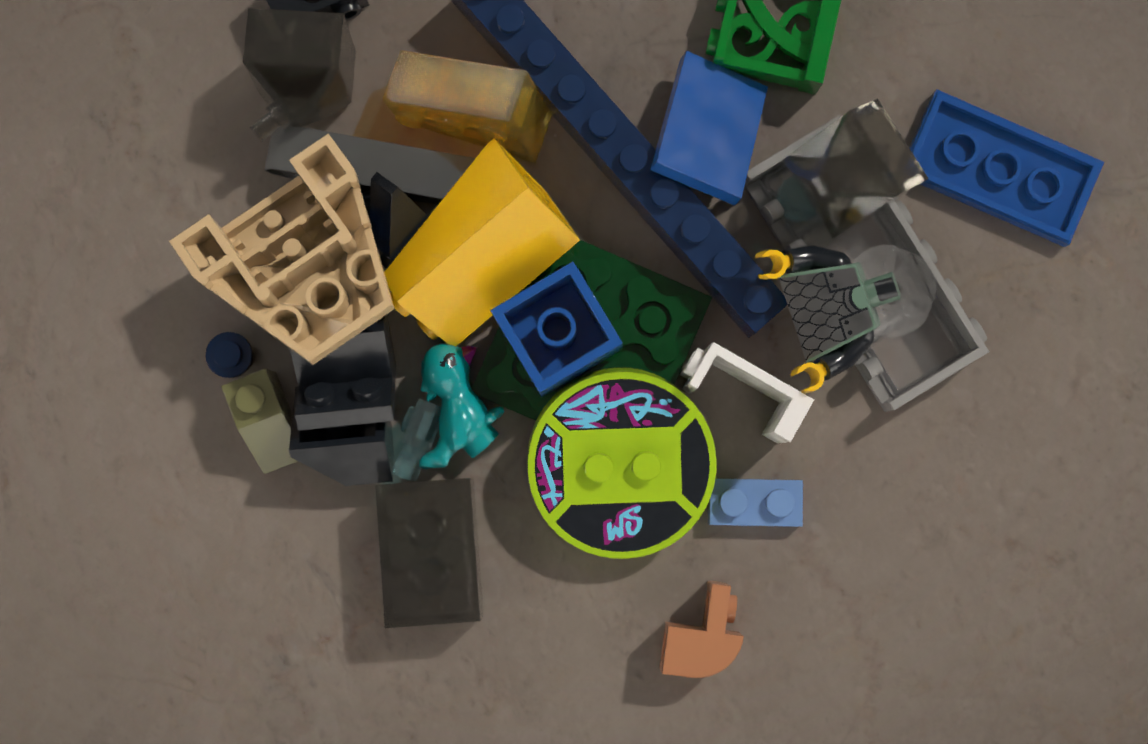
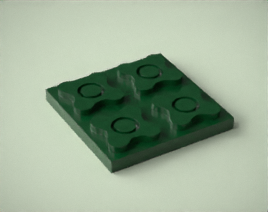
[471,240,712,421]

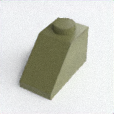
[221,369,298,474]

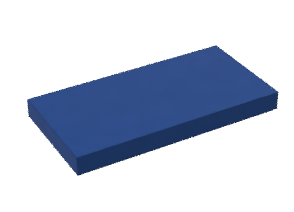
[898,89,1104,247]

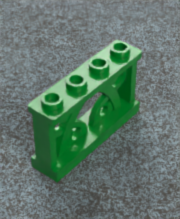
[705,0,841,95]

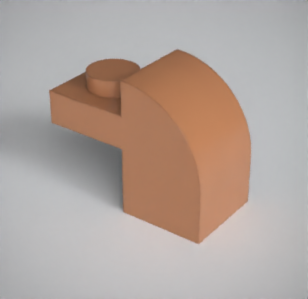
[659,581,744,678]

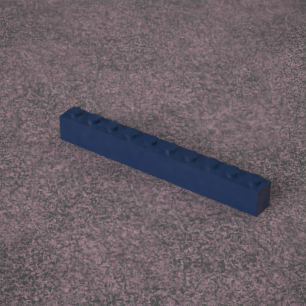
[451,0,787,338]

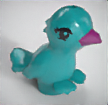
[419,343,505,470]

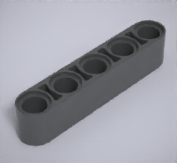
[265,124,475,205]

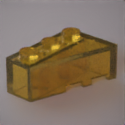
[383,50,552,163]

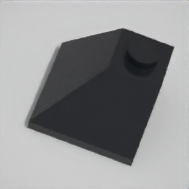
[289,386,394,486]

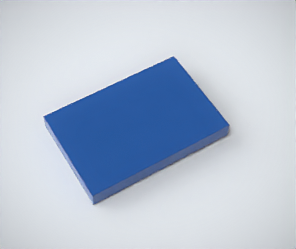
[650,50,768,206]

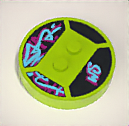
[527,368,717,559]

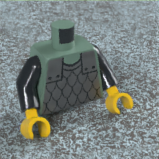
[755,245,901,394]

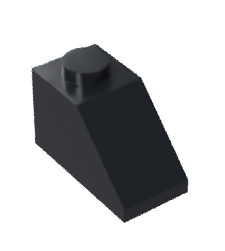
[370,172,428,269]

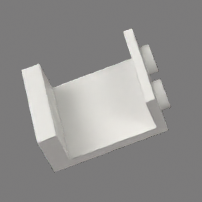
[680,342,814,444]

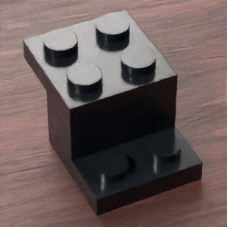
[290,313,396,430]

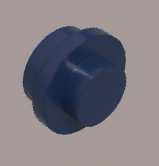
[205,332,253,378]

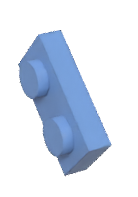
[708,479,803,527]

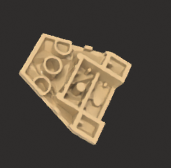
[169,133,394,365]

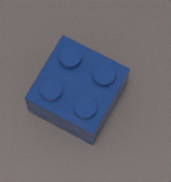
[490,261,623,397]

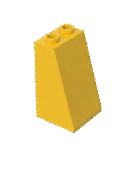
[384,138,580,346]

